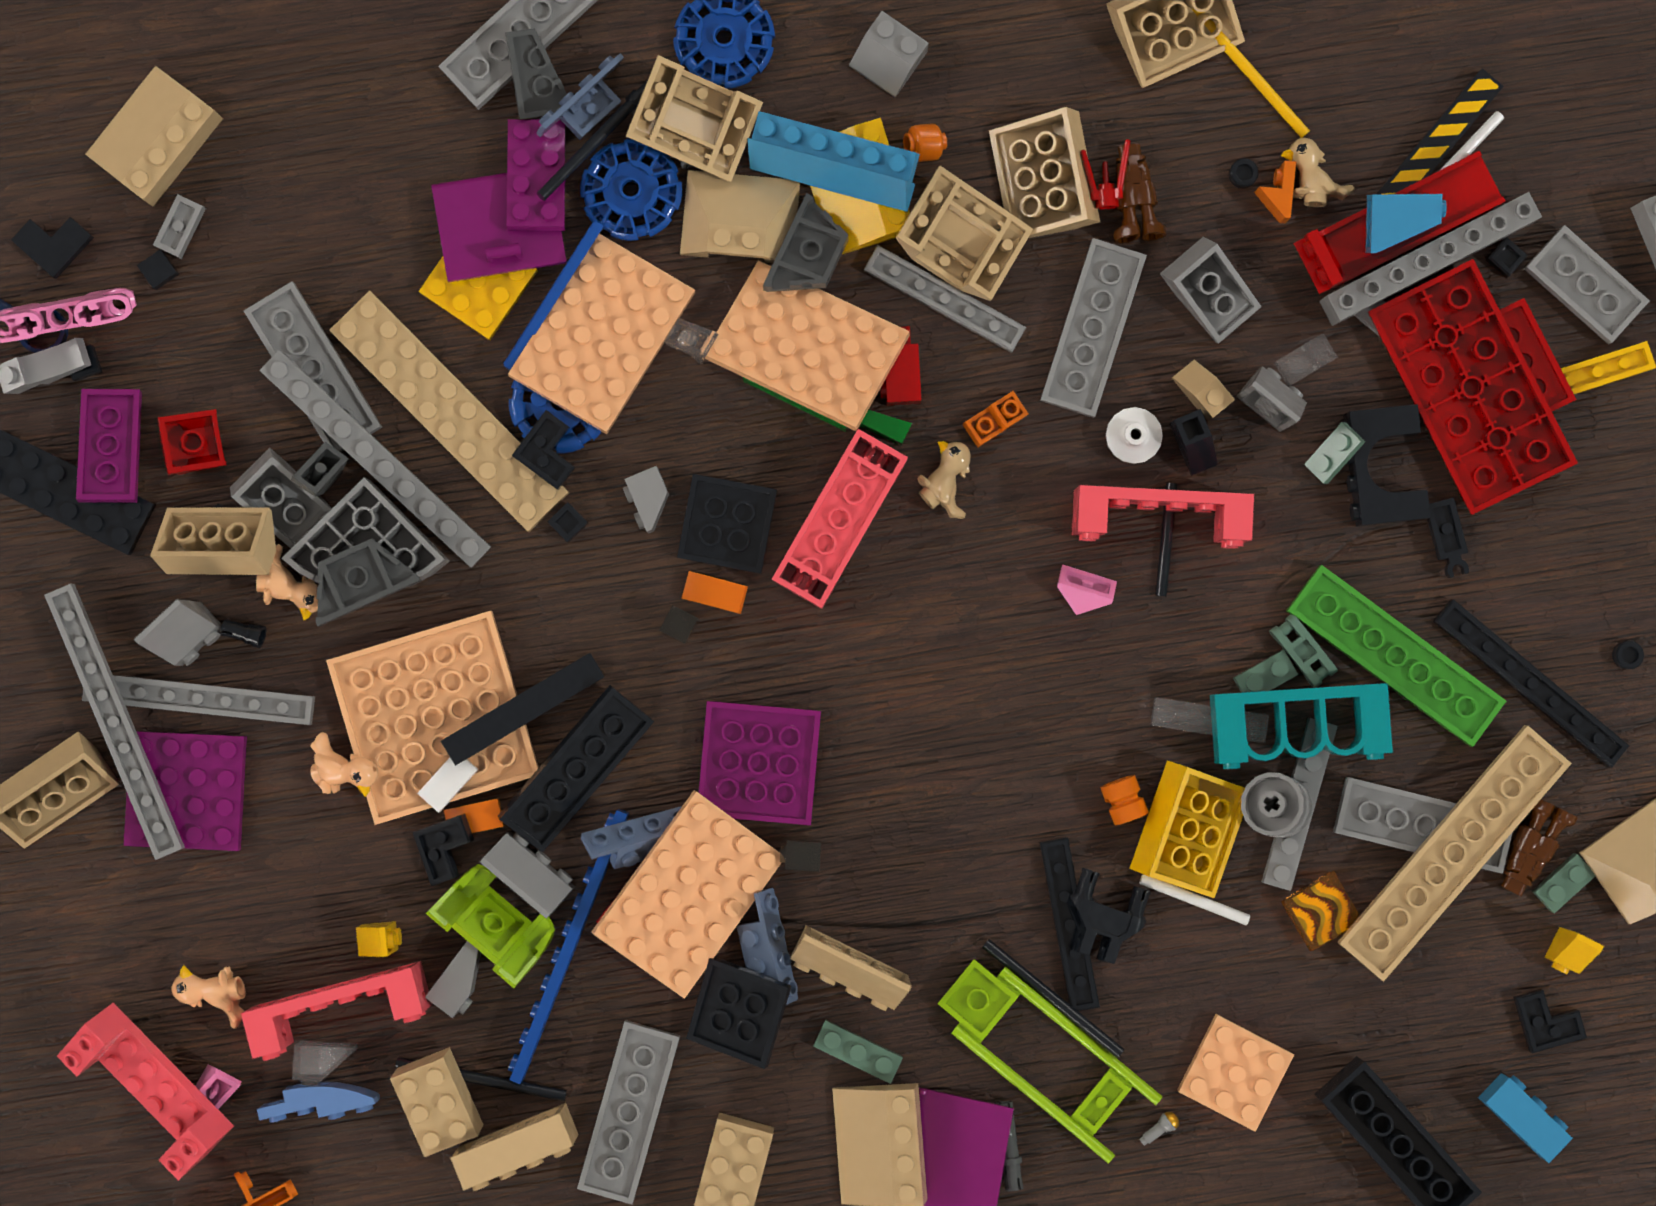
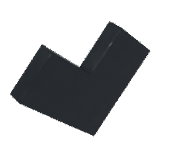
[11,217,94,279]
[512,410,576,490]
[412,814,474,886]
[1513,989,1587,1054]

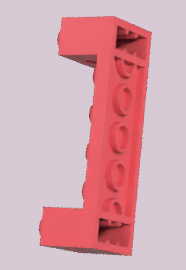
[772,429,908,609]
[1072,485,1254,549]
[241,961,432,1061]
[57,1003,234,1181]

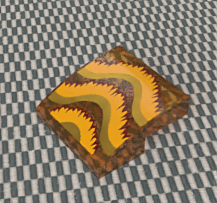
[1281,871,1360,951]

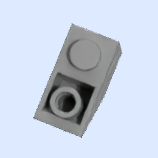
[623,466,669,533]

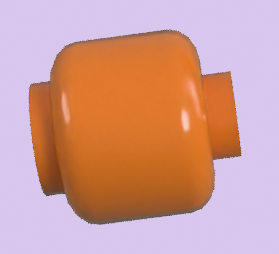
[903,124,947,162]

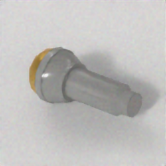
[1139,1112,1179,1146]

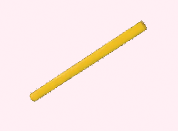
[1192,9,1310,138]

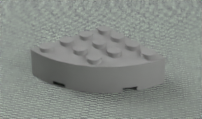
[282,478,450,586]

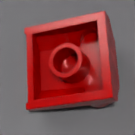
[157,409,227,475]

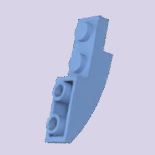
[257,1082,380,1123]

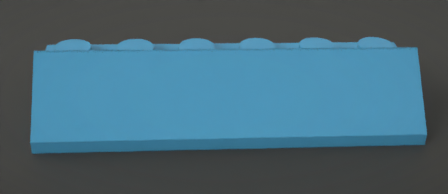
[747,111,920,212]

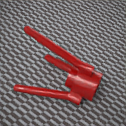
[1080,139,1131,209]

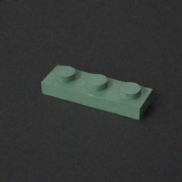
[813,1019,903,1084]

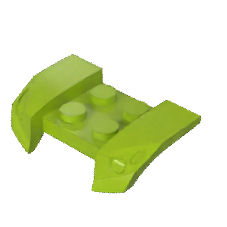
[426,864,555,988]

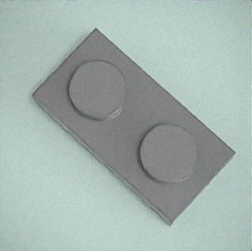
[153,194,206,259]

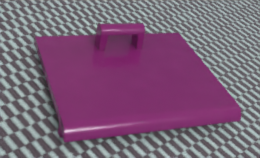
[431,173,567,282]
[919,1087,1014,1206]

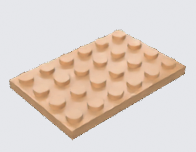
[508,234,695,434]
[704,260,910,431]
[591,790,786,999]

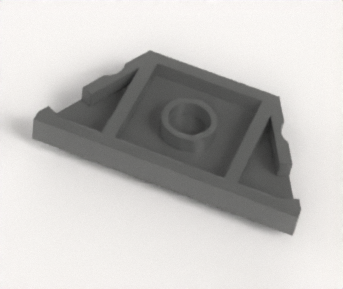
[763,193,849,292]
[316,538,422,627]

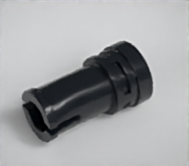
[220,618,267,648]

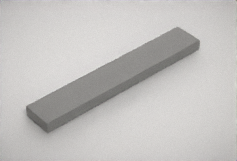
[864,245,1026,353]

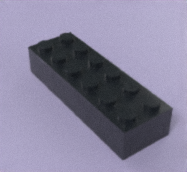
[1314,1056,1482,1206]

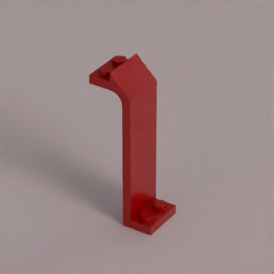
[1294,150,1506,294]

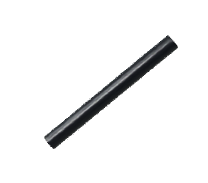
[1155,483,1177,597]

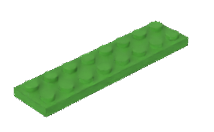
[1286,565,1506,747]

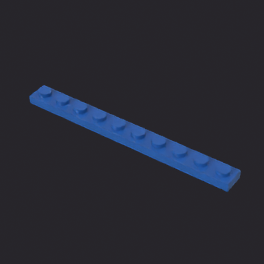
[508,809,629,1084]

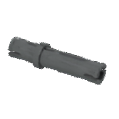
[994,1101,1024,1191]

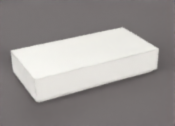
[417,758,479,813]

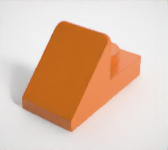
[1255,160,1296,224]

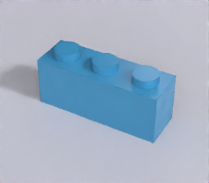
[1478,1073,1573,1163]

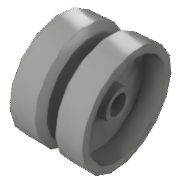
[1241,772,1312,838]

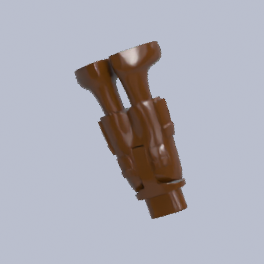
[1113,143,1166,244]
[1501,799,1578,897]

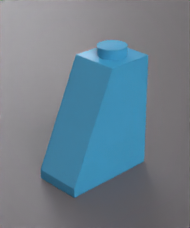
[1365,194,1447,253]

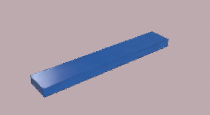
[503,221,604,370]

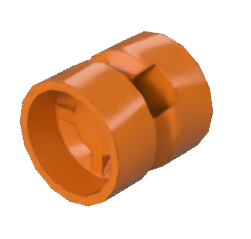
[1100,775,1149,825]

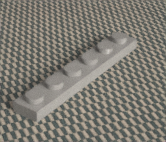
[1261,718,1338,891]

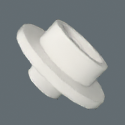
[1106,407,1163,464]

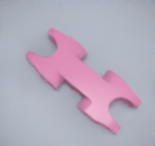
[0,288,137,343]

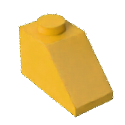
[1544,927,1604,975]

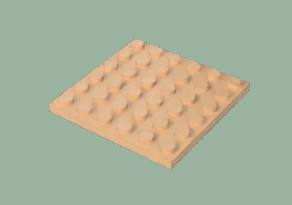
[326,611,539,825]

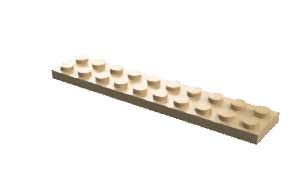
[329,291,570,532]
[1337,725,1572,982]

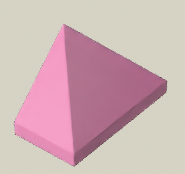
[1057,565,1117,615]
[196,1064,242,1109]

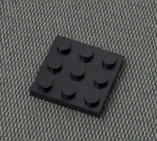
[677,474,777,574]
[686,957,792,1069]

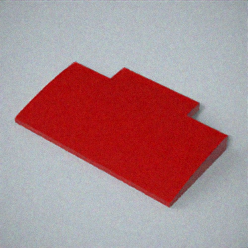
[1368,259,1578,515]

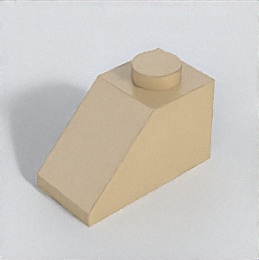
[1172,360,1235,422]

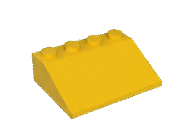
[810,118,910,254]
[1129,760,1245,898]

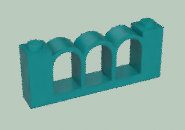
[1210,683,1393,769]

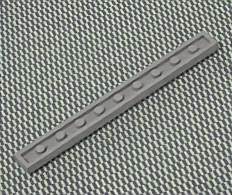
[259,350,491,568]
[44,583,185,860]

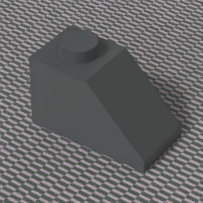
[291,442,349,497]

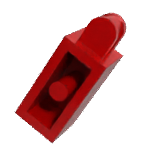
[880,326,921,406]

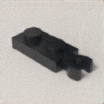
[1427,498,1469,578]

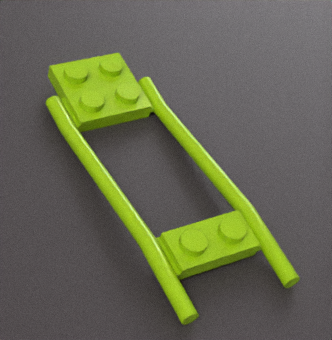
[938,959,1163,1164]

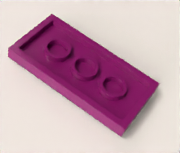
[507,119,566,231]
[76,389,142,503]

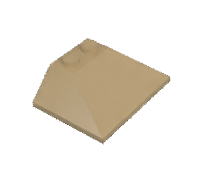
[625,55,763,182]
[896,165,1033,301]
[680,170,800,263]
[1579,798,1656,924]

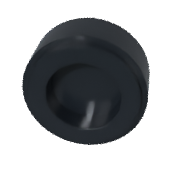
[1229,158,1259,189]
[1612,641,1644,669]

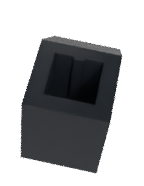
[1169,409,1218,476]

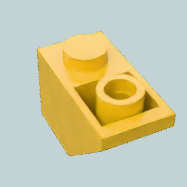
[356,921,402,957]

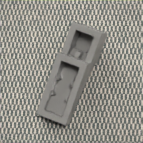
[0,338,91,394]

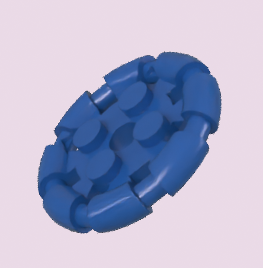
[673,0,775,89]
[580,139,682,241]
[509,380,602,453]

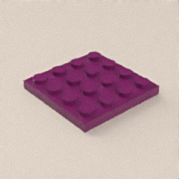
[699,701,821,825]
[124,731,247,851]

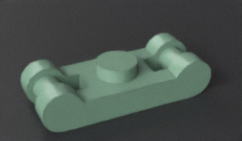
[1269,614,1338,688]

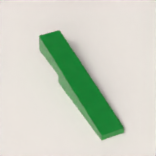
[743,377,912,446]

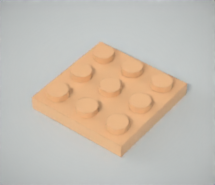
[1177,1014,1294,1132]

